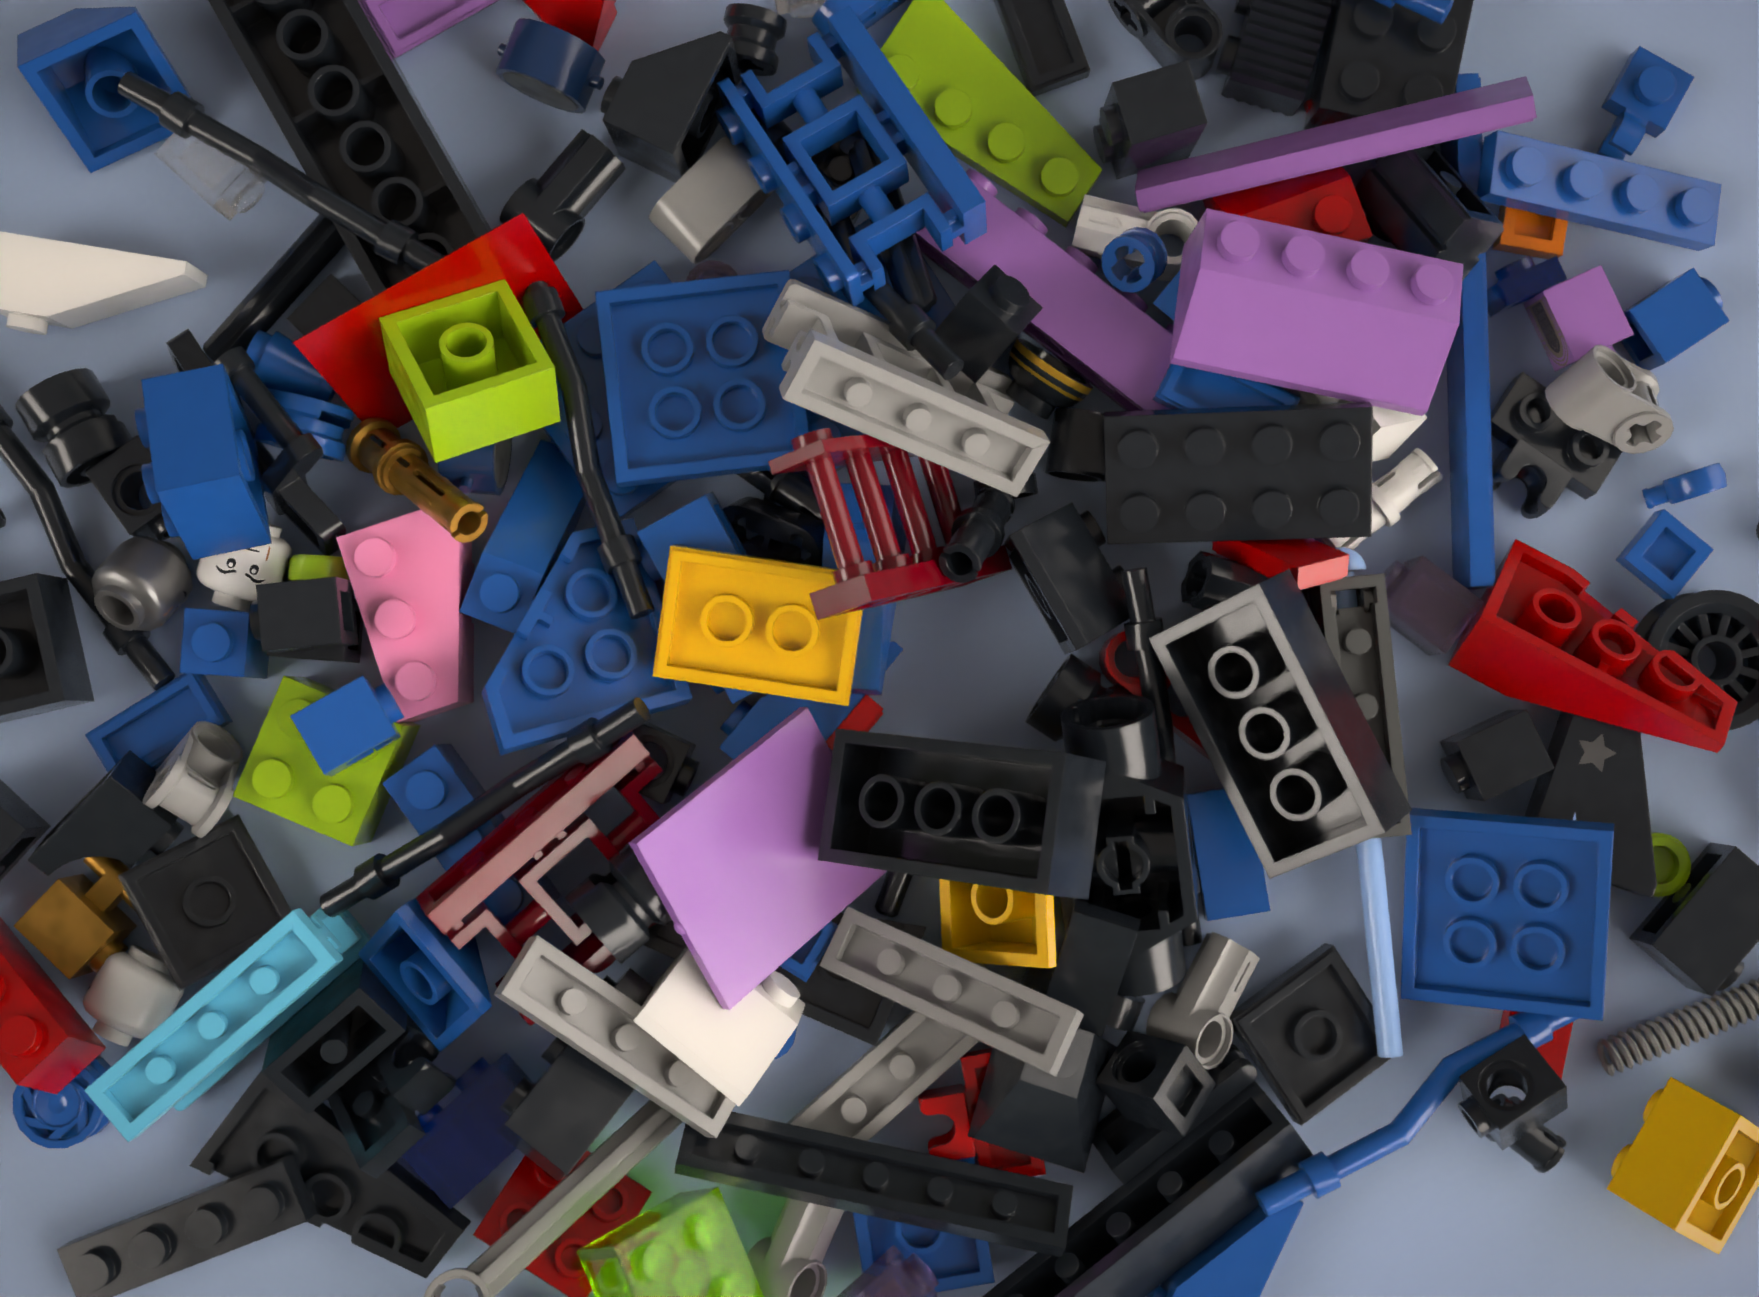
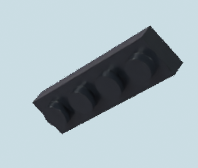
[57,1154,317,1297]

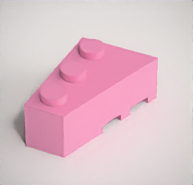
[336,509,474,723]

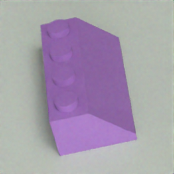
[1170,208,1463,416]

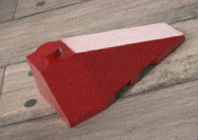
[1448,539,1738,753]

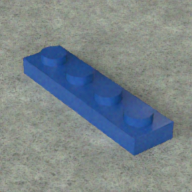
[1477,130,1722,251]

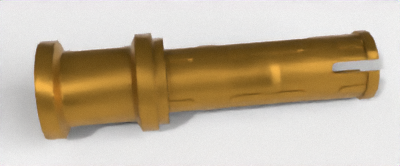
[346,417,488,543]

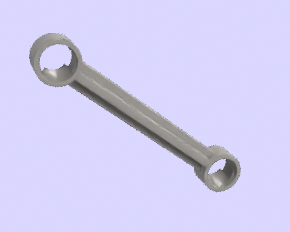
[424,1100,683,1297]

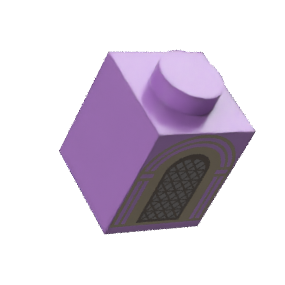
[1523,265,1634,372]

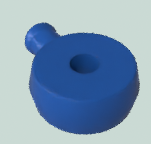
[1642,462,1727,509]

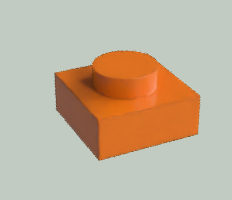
[1492,205,1568,261]

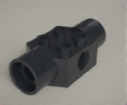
[1060,694,1198,996]

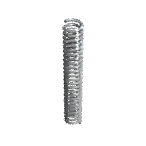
[1597,978,1759,1076]

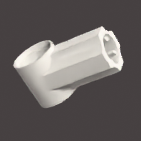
[1072,194,1198,281]

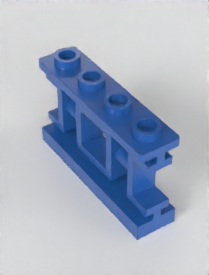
[715,5,987,306]

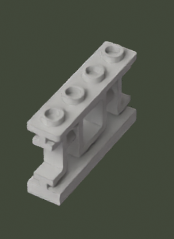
[762,279,1050,497]

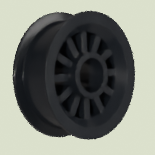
[1635,590,1759,730]

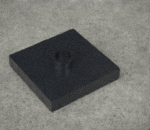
[117,814,292,991]
[1230,943,1391,1126]

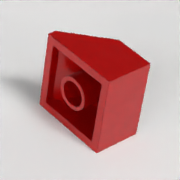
[1202,166,1373,243]

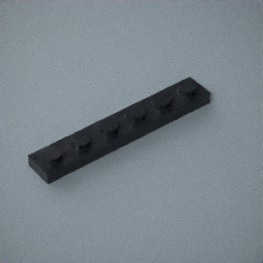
[675,1112,1073,1257]

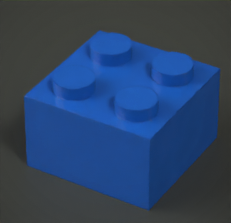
[135,364,272,560]

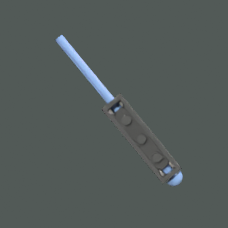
[1306,547,1412,1058]

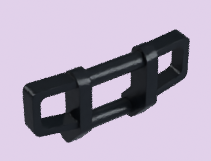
[166,329,347,556]

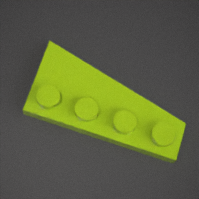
[857,0,1102,228]

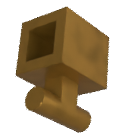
[14,857,137,980]

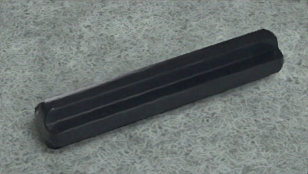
[848,138,937,313]
[203,214,345,362]

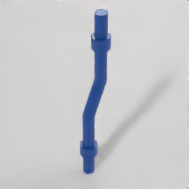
[1255,1012,1580,1217]

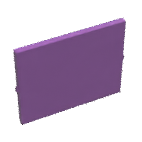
[629,707,887,1010]

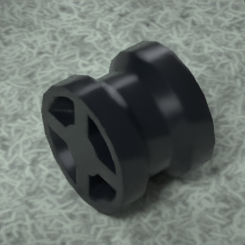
[723,3,787,76]

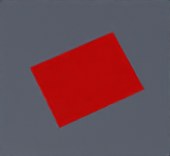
[293,213,584,440]

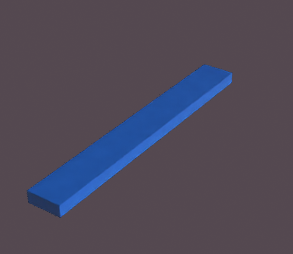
[1440,73,1496,590]

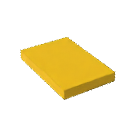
[652,544,863,706]

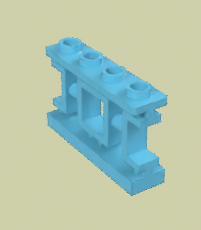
[84,908,371,1142]

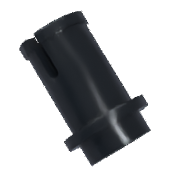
[1485,1093,1566,1173]

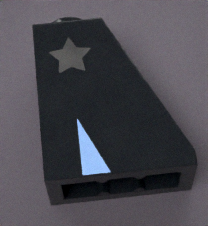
[1525,711,1657,898]

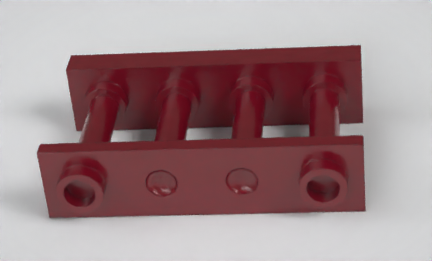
[768,428,1012,620]

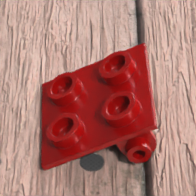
[473,1151,652,1297]

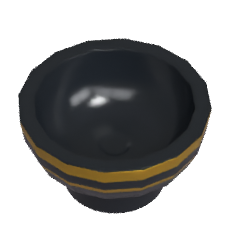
[1006,337,1093,420]

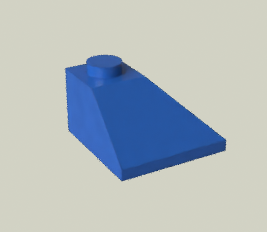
[17,7,193,173]
[358,898,492,1052]

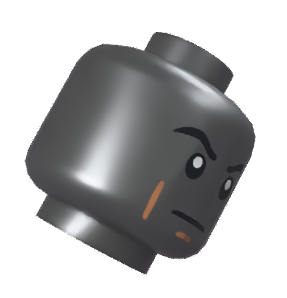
[92,536,193,631]

